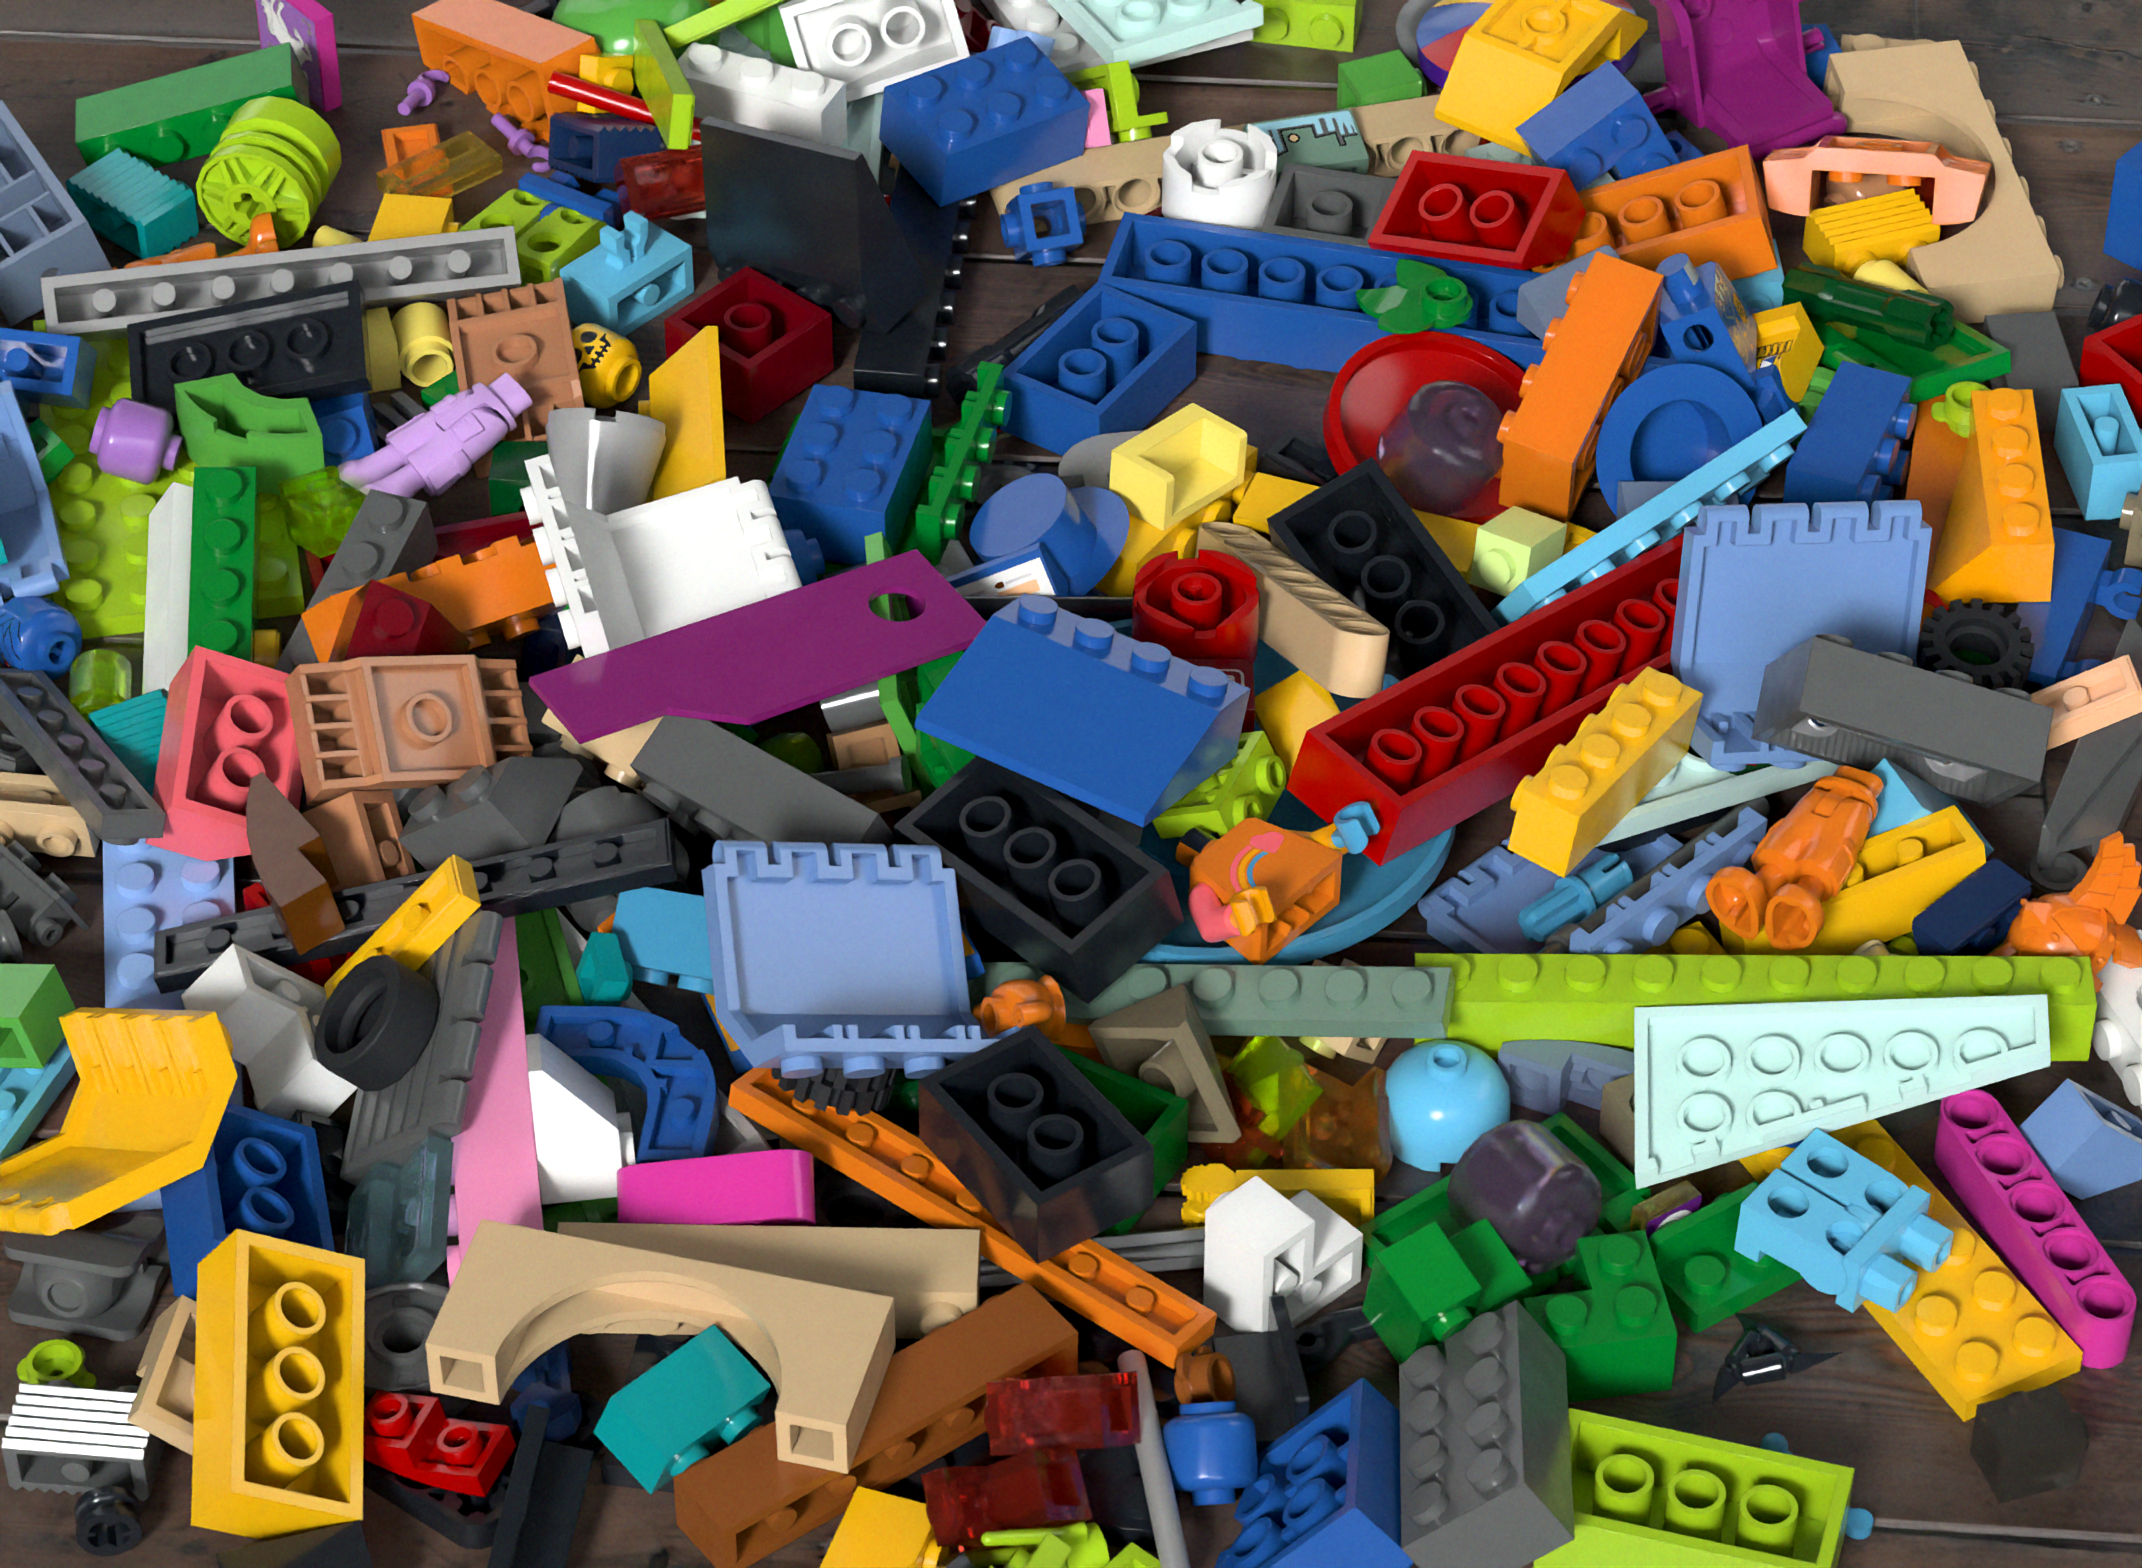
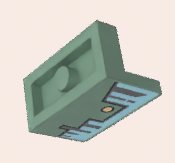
[1243,109,1369,187]

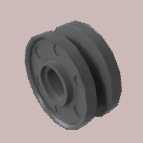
[364,1281,473,1419]

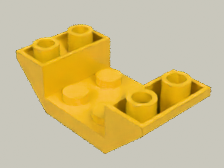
[1434,0,1648,158]

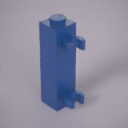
[2015,526,2142,694]

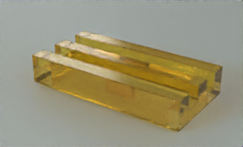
[376,130,503,198]

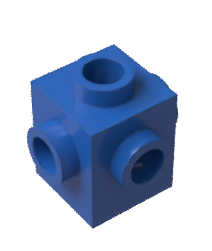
[1000,182,1087,268]

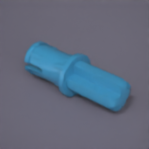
[1517,853,1633,942]

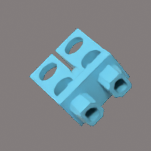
[1734,1128,1954,1314]

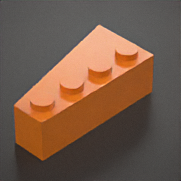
[411,0,605,143]
[300,535,561,663]

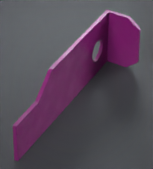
[529,549,987,744]

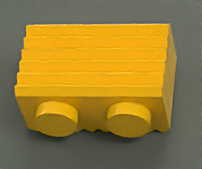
[1803,188,1941,279]

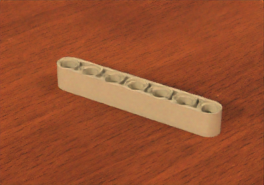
[1195,522,1390,699]

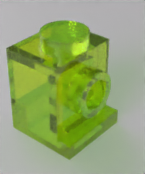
[278,465,367,558]

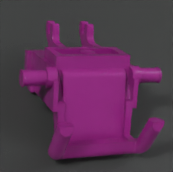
[1641,0,1848,163]

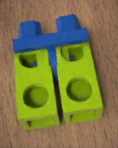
[458,170,624,287]

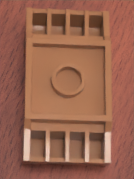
[447,277,585,479]
[284,654,533,806]

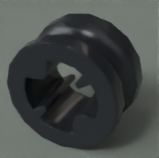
[74,1486,142,1556]

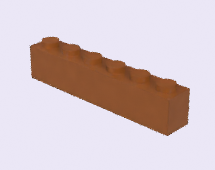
[673,1281,1078,1568]

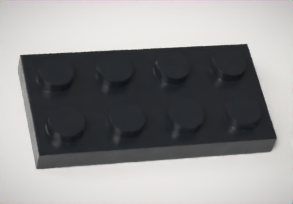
[127,279,373,429]

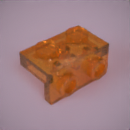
[1282,1059,1393,1186]

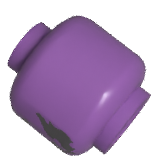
[89,398,183,485]

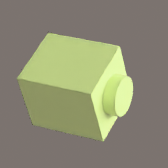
[1470,506,1567,597]

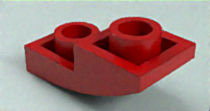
[363,1390,516,1497]

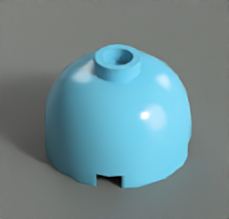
[1376,1039,1511,1172]

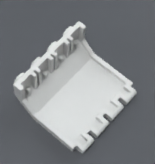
[520,454,802,659]

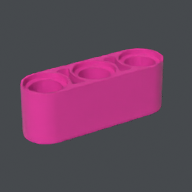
[616,1149,816,1227]

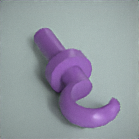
[398,69,450,115]
[491,113,551,173]

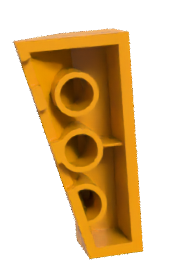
[1925,388,2055,604]

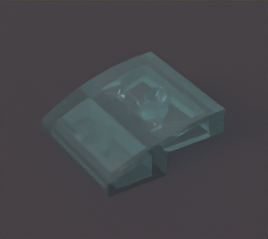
[345,1135,454,1292]

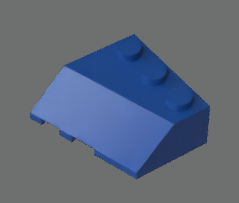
[1214,1377,1413,1568]

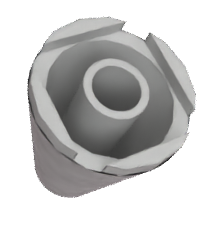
[545,408,667,515]

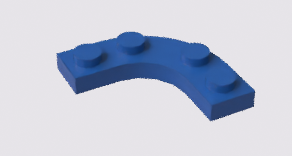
[534,1005,721,1164]

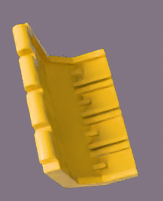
[0,1007,238,1236]

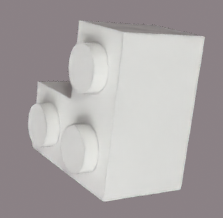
[181,943,358,1120]
[1203,1175,1363,1335]

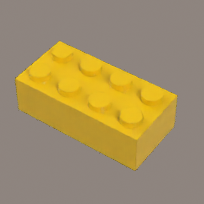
[191,1229,365,1541]

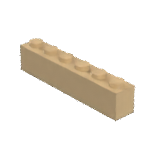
[557,1222,981,1339]

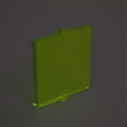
[1209,1036,1324,1171]

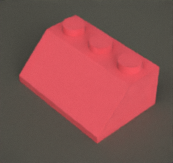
[145,645,303,862]

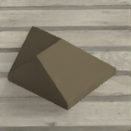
[1087,983,1242,1143]

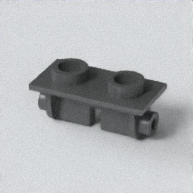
[0,839,89,947]

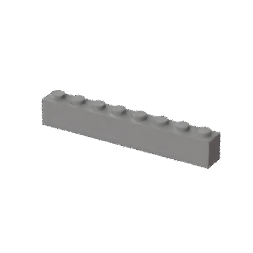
[40,226,521,342]

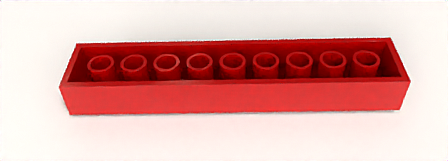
[1286,526,1697,867]

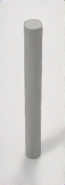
[1117,1350,1191,1568]

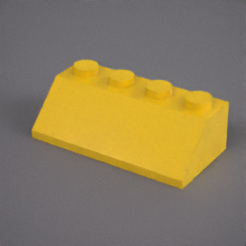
[638,326,726,504]

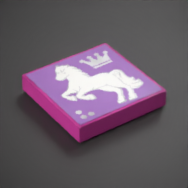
[255,0,342,112]

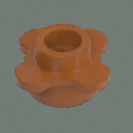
[1174,1345,1236,1405]

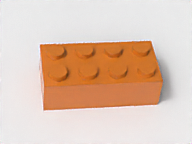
[1532,144,1778,281]
[1493,251,1664,523]

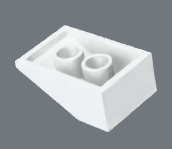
[778,0,970,103]

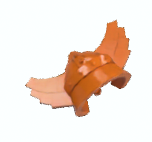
[1984,831,2142,993]

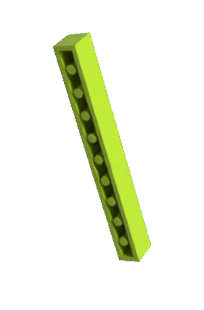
[1413,953,2097,1061]

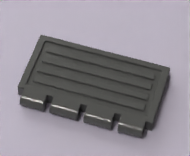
[339,908,503,1188]

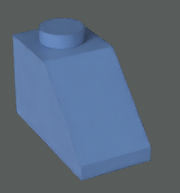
[2018,1078,2142,1200]

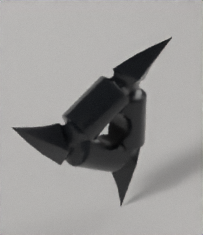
[1712,1313,1842,1405]

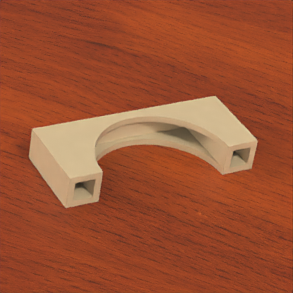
[1823,40,2064,324]
[425,1219,896,1474]

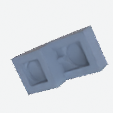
[1498,1040,1634,1116]

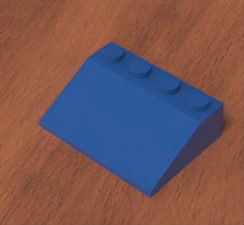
[914,593,1250,828]

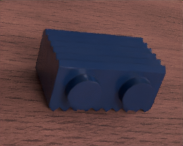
[548,112,665,183]

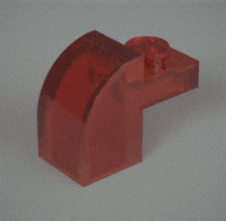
[984,1371,1141,1455]
[920,1448,1093,1553]

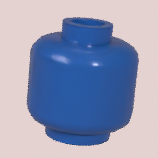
[1163,1401,1258,1506]

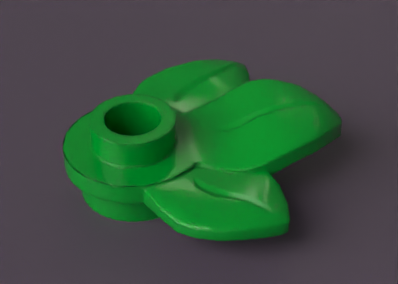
[1355,259,1473,334]

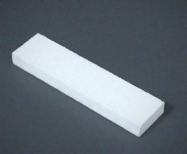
[142,482,193,699]

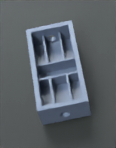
[0,100,112,327]

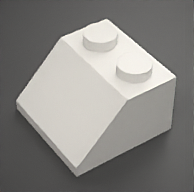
[526,1034,636,1205]

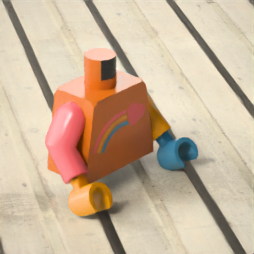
[1175,801,1381,965]

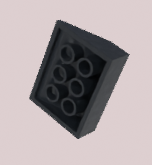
[700,116,930,335]

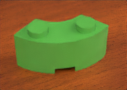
[174,373,327,499]

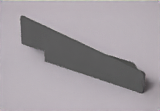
[2036,618,2142,868]

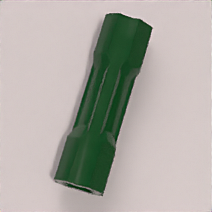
[1782,261,1954,352]

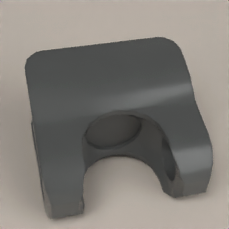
[3,1210,171,1342]

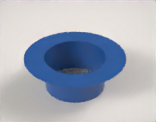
[1596,363,1763,517]
[969,473,1129,596]

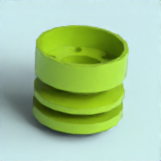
[196,96,342,249]

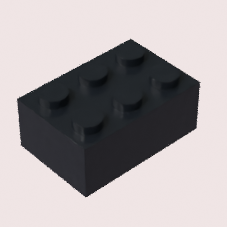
[918,1024,1154,1264]

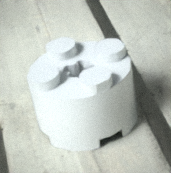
[1162,119,1277,232]

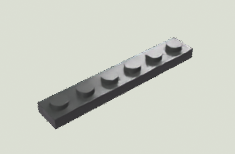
[0,668,166,846]

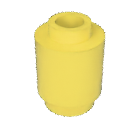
[391,302,455,387]

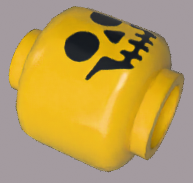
[571,323,642,409]

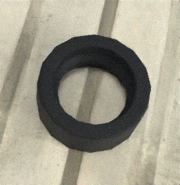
[314,955,439,1092]

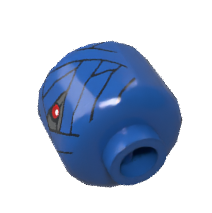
[0,596,83,681]

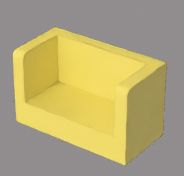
[1109,402,1247,531]

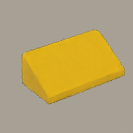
[1255,670,1340,783]

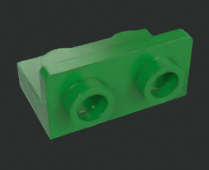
[1649,1181,1803,1334]

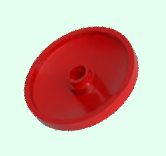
[1323,331,1525,525]

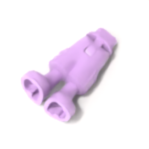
[329,372,533,515]

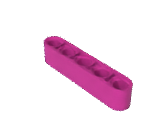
[1933,1089,2137,1369]

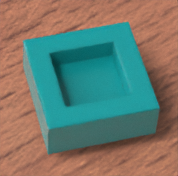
[575,932,633,1007]

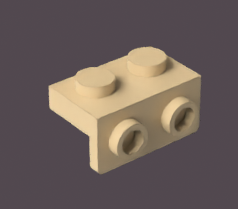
[0,772,100,857]

